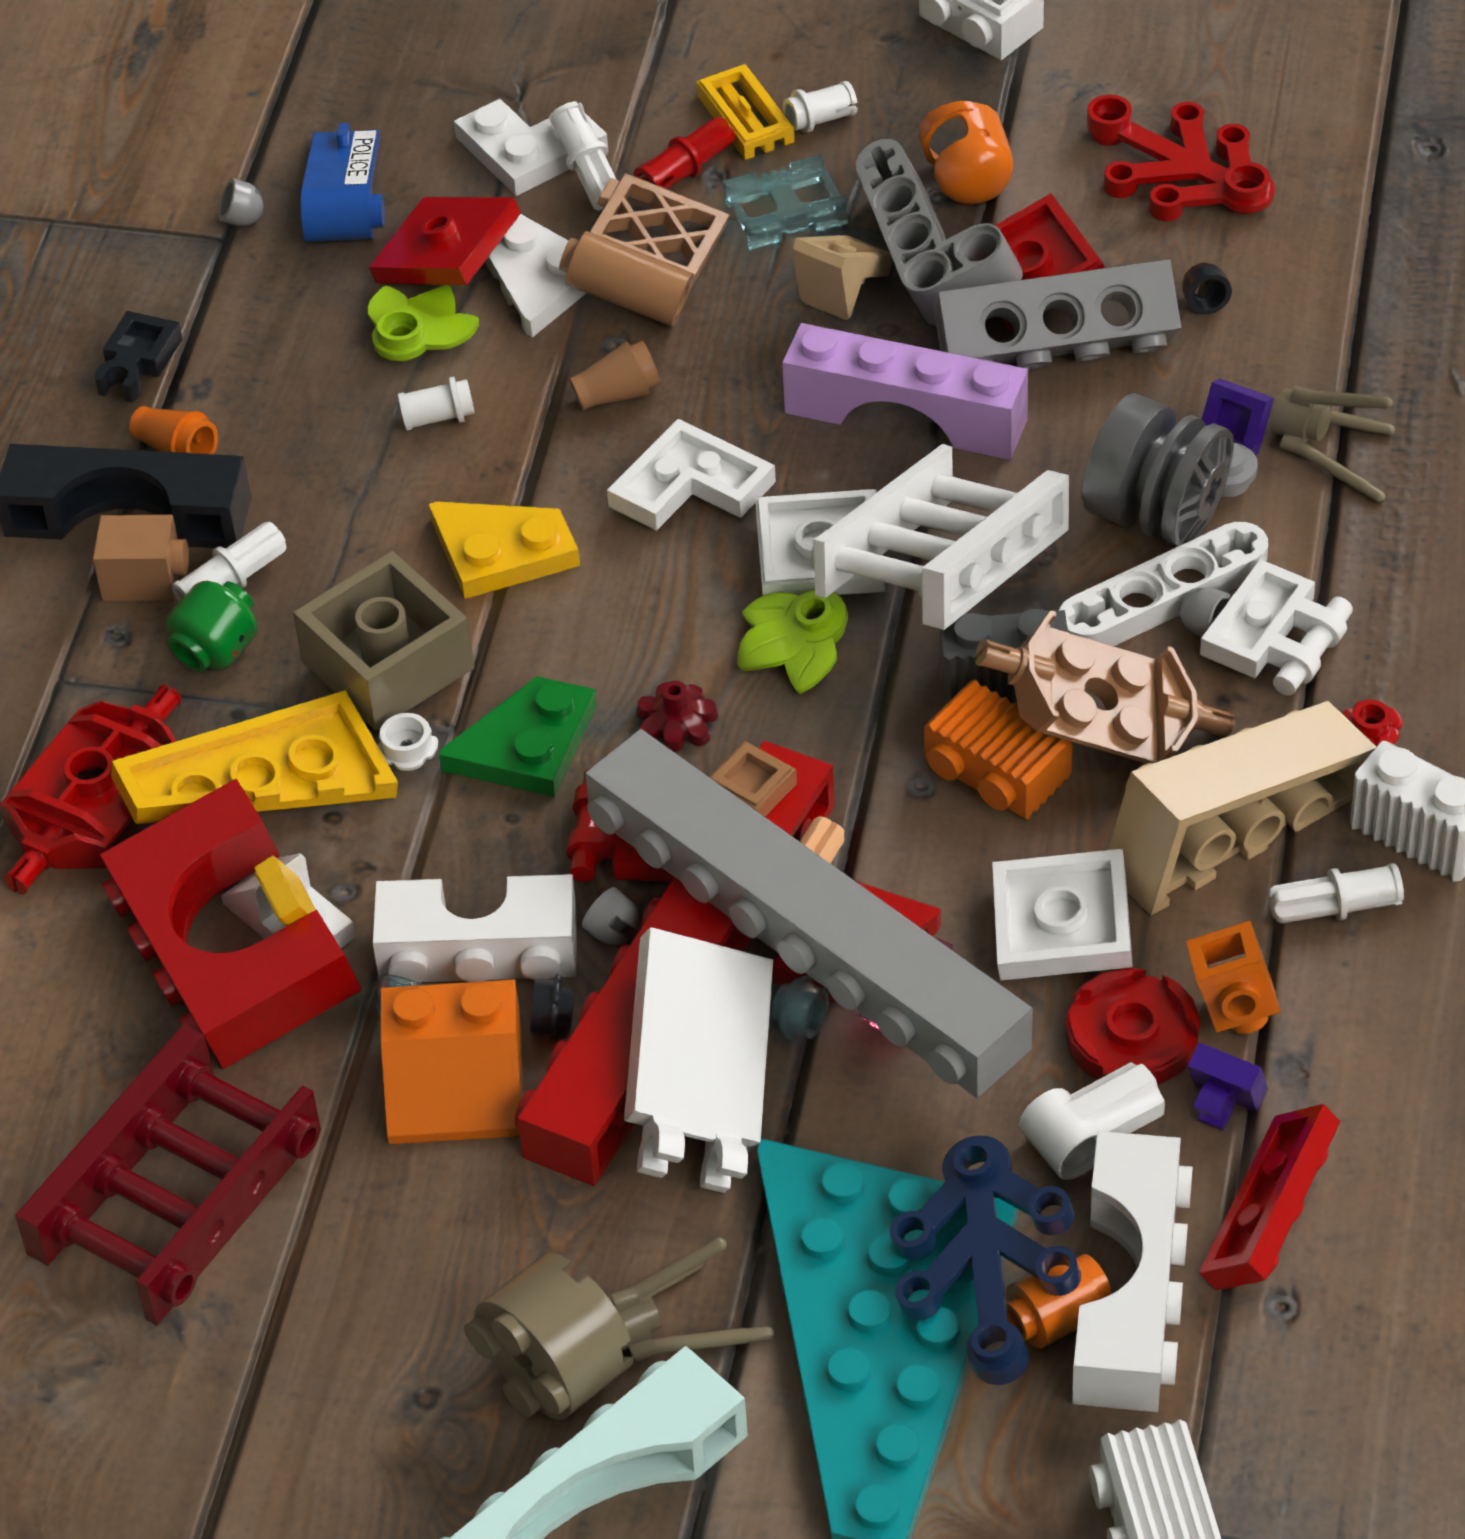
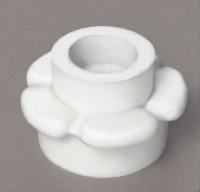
[377,713,438,771]

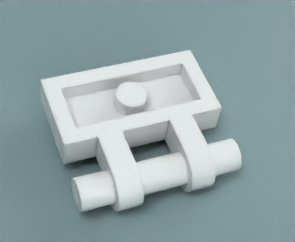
[1200,559,1353,696]

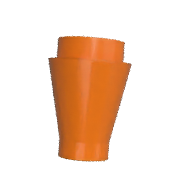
[129,406,218,454]

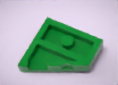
[439,676,597,797]

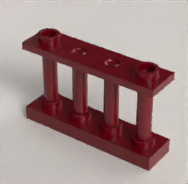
[15,1024,321,1326]

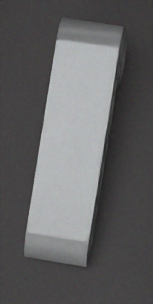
[856,139,1023,327]

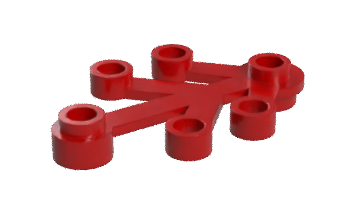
[1087,94,1275,221]

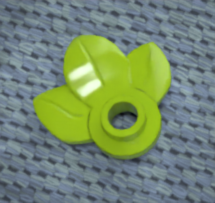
[368,285,480,361]
[737,589,848,694]

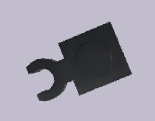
[95,311,183,403]

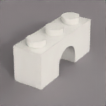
[373,874,577,985]

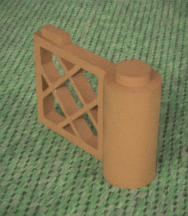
[559,173,730,327]

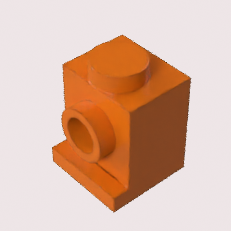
[1186,920,1281,1034]

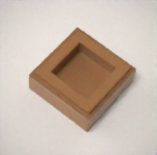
[709,741,797,817]

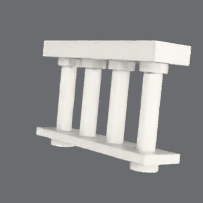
[810,444,1069,630]

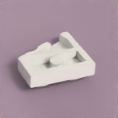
[485,214,586,338]

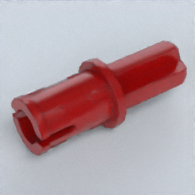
[634,117,735,190]

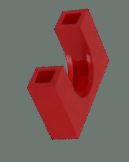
[100,778,362,1069]

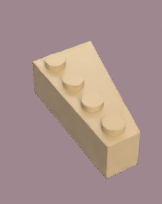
[1108,701,1377,916]

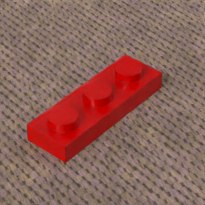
[1199,1104,1341,1291]

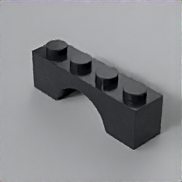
[0,444,251,549]

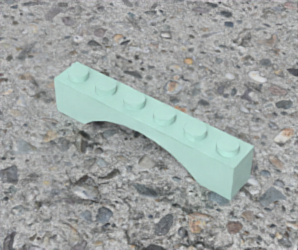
[440,1346,748,1539]

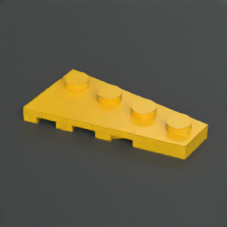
[111,690,398,824]

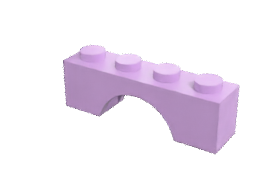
[782,323,1028,460]

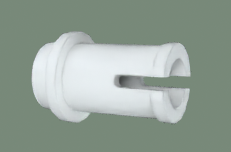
[783,81,858,134]
[398,377,475,430]

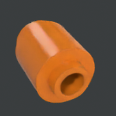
[1006,1254,1112,1349]

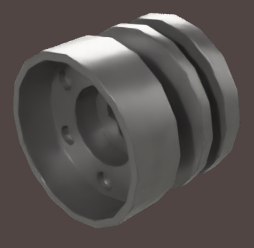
[1082,393,1234,547]

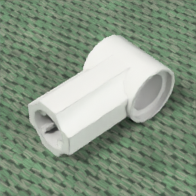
[1019,1062,1165,1180]

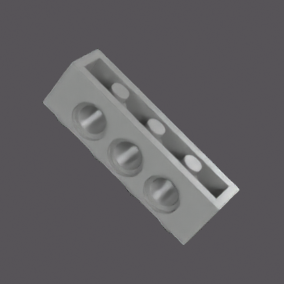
[933,259,1182,370]

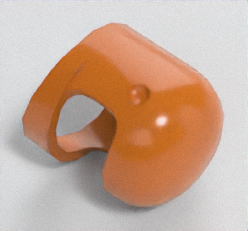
[919,101,1014,205]

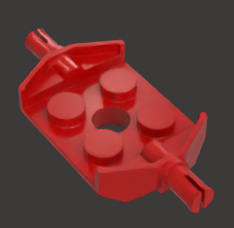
[0,684,182,895]

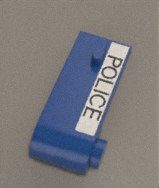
[301,123,385,242]

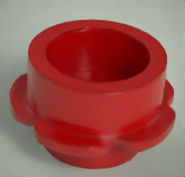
[1342,700,1402,747]

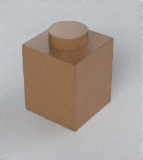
[93,515,189,601]

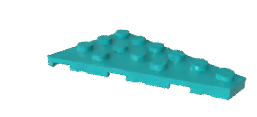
[757,1139,1019,1539]

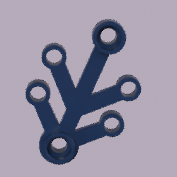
[890,1135,1081,1385]

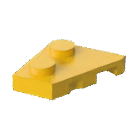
[429,501,580,599]

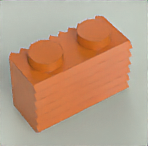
[924,680,1073,819]

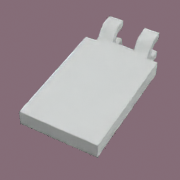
[624,927,773,1193]

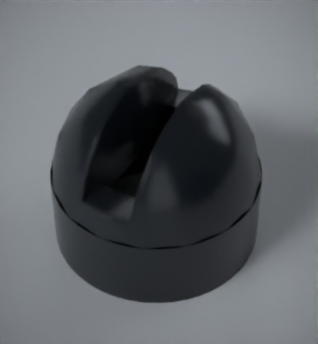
[1182,262,1232,314]

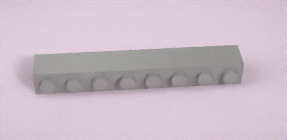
[585,729,1033,1098]

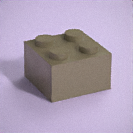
[293,551,475,731]

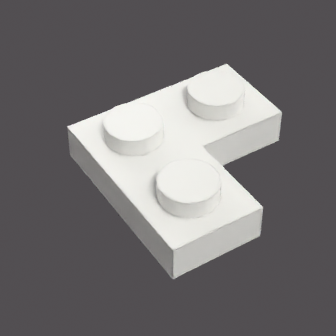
[454,99,608,196]
[607,419,776,531]

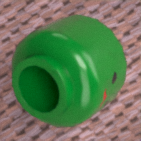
[166,580,258,673]

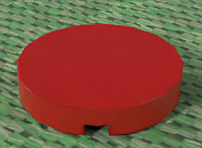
[1065,968,1200,1085]

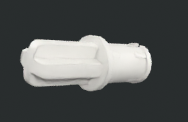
[549,101,617,212]
[172,522,287,601]
[1269,863,1404,924]

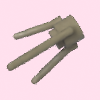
[1270,385,1395,503]
[607,1237,774,1363]

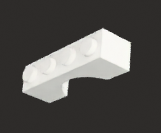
[1072,1131,1193,1412]

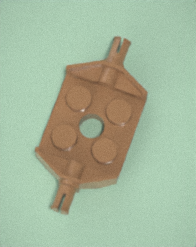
[975,610,1235,764]

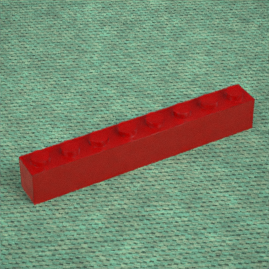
[515,740,835,1187]

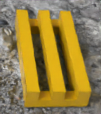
[696,64,795,160]

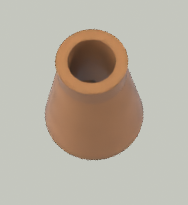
[569,341,661,411]

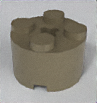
[464,1252,633,1420]

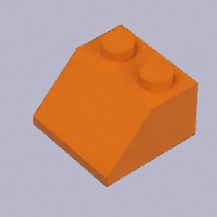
[381,979,523,1144]

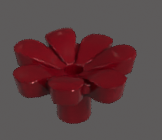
[636,681,719,752]

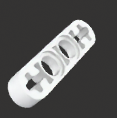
[1059,522,1268,646]

